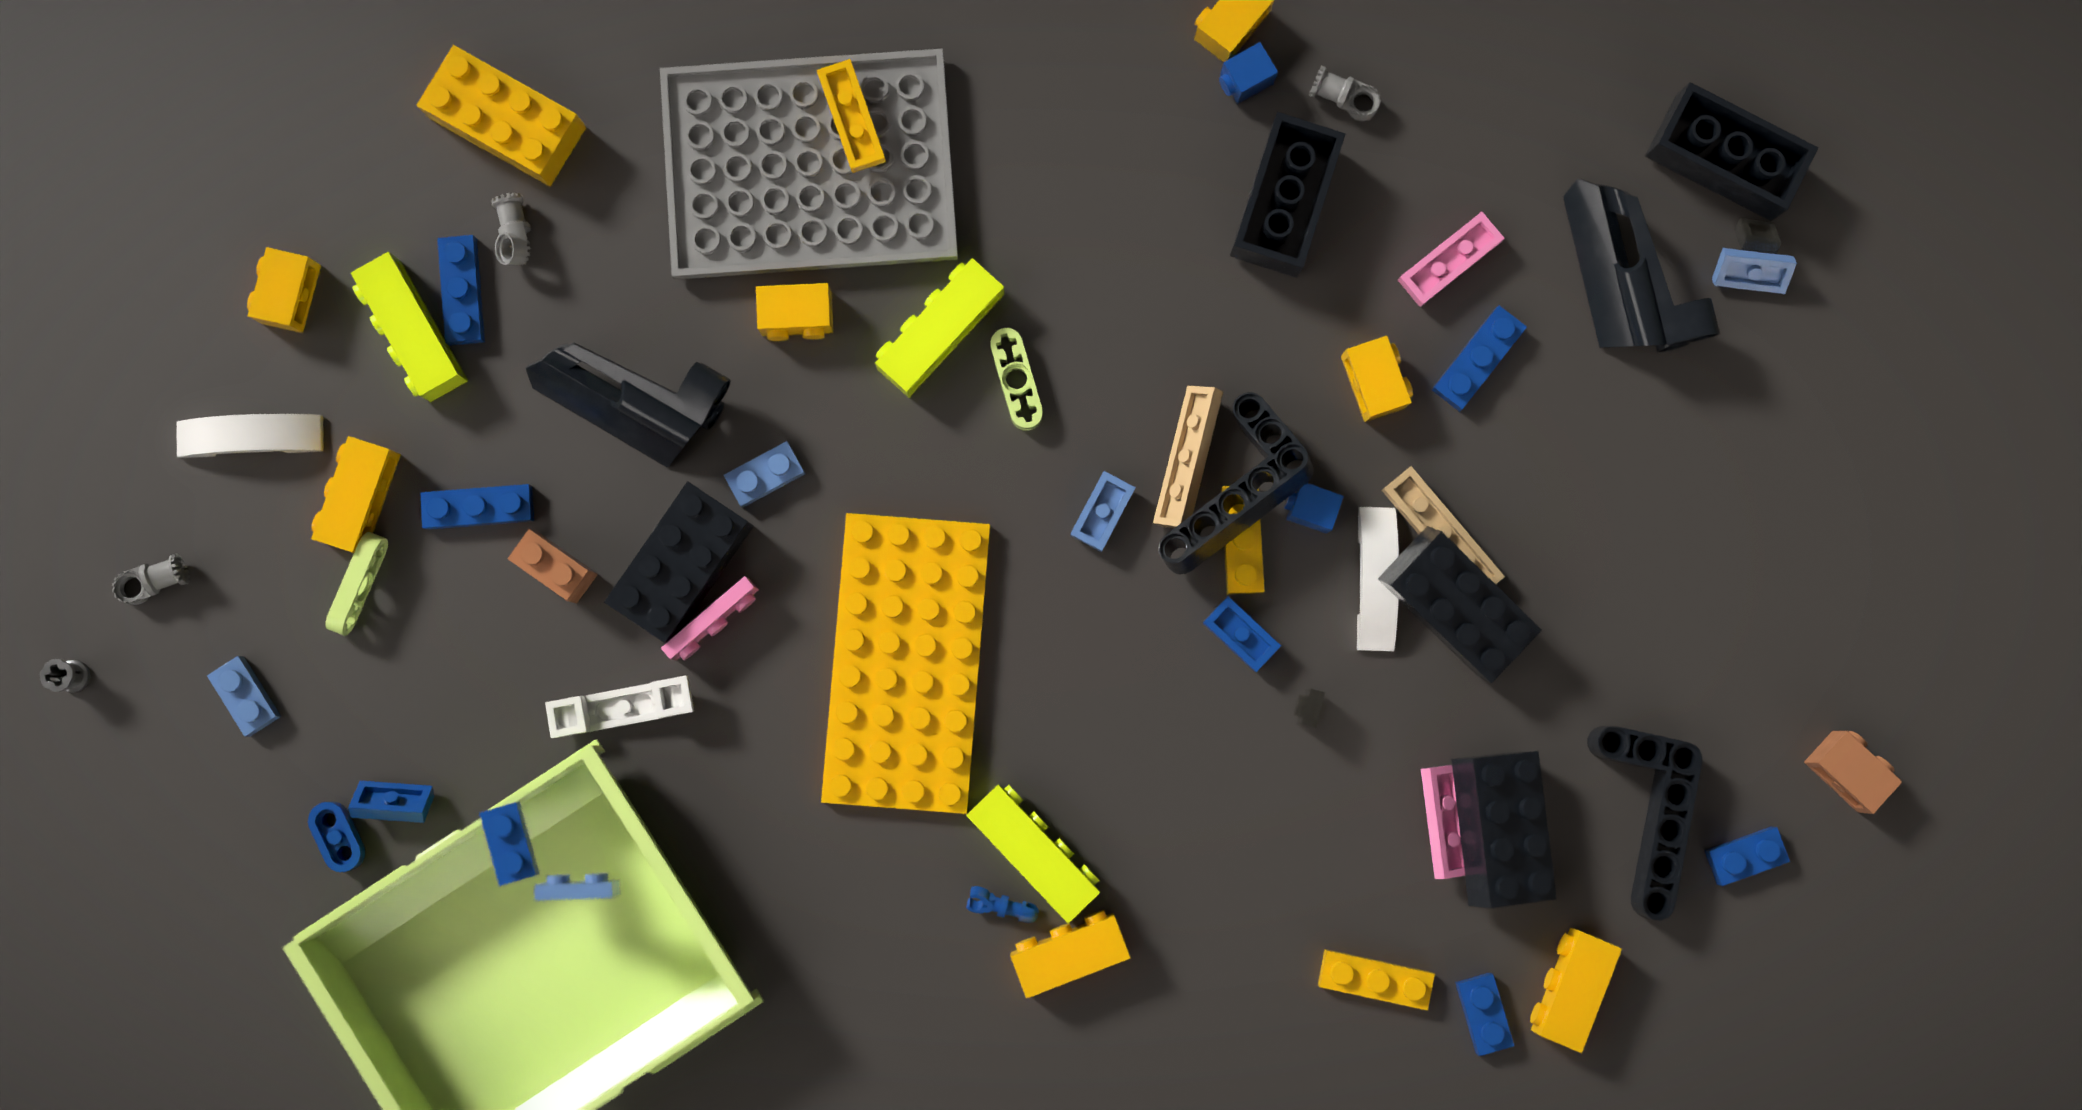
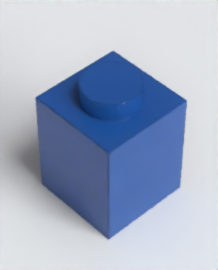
[1219,42,1278,104]
[1284,483,1344,534]

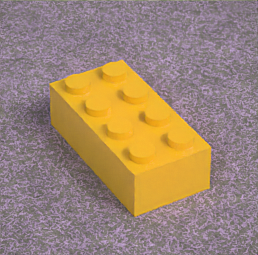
[416,45,586,187]

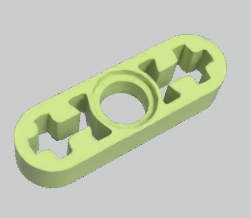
[990,328,1043,431]
[325,532,388,636]

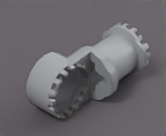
[1309,65,1381,121]
[491,193,531,265]
[112,553,190,605]

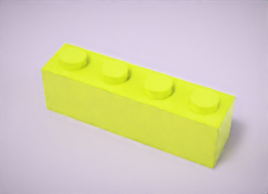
[351,252,468,402]
[875,258,1005,398]
[966,784,1100,923]

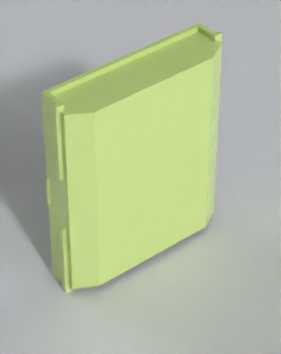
[282,739,764,1110]

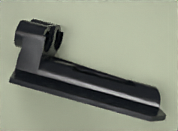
[1563,179,1720,352]
[526,342,731,468]

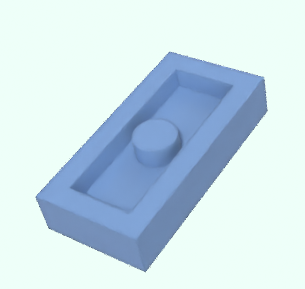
[1712,248,1797,294]
[724,441,805,508]
[1070,471,1136,552]
[207,656,281,737]
[534,873,620,901]

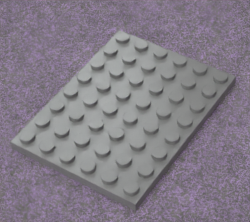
[660,48,958,280]

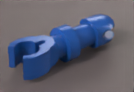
[966,886,1039,923]

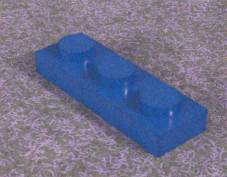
[437,235,485,346]
[1431,305,1527,412]
[420,484,534,530]

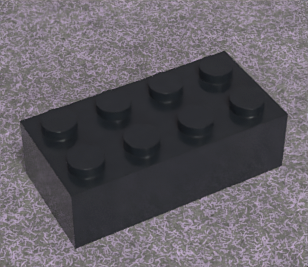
[1645,82,1819,221]
[1230,112,1346,278]
[604,481,754,643]
[1378,526,1542,684]
[1451,751,1557,909]

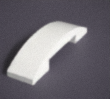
[177,414,324,458]
[1357,507,1399,651]
[545,675,694,738]

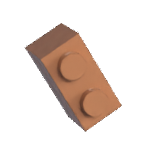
[507,529,598,603]
[1804,731,1902,814]

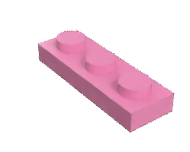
[1398,212,1505,307]
[661,576,759,660]
[1421,765,1465,879]

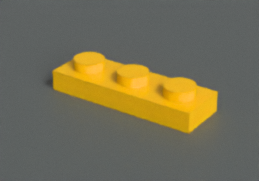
[816,59,886,173]
[1221,486,1265,595]
[1318,949,1435,1010]

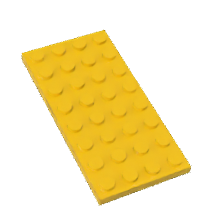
[821,513,990,814]

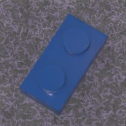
[1203,596,1281,672]
[348,781,435,823]
[479,801,540,887]
[1704,826,1790,886]
[1455,972,1514,1056]

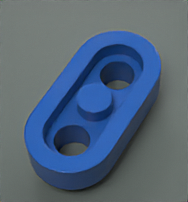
[308,802,365,872]

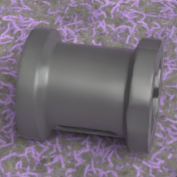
[40,659,91,693]

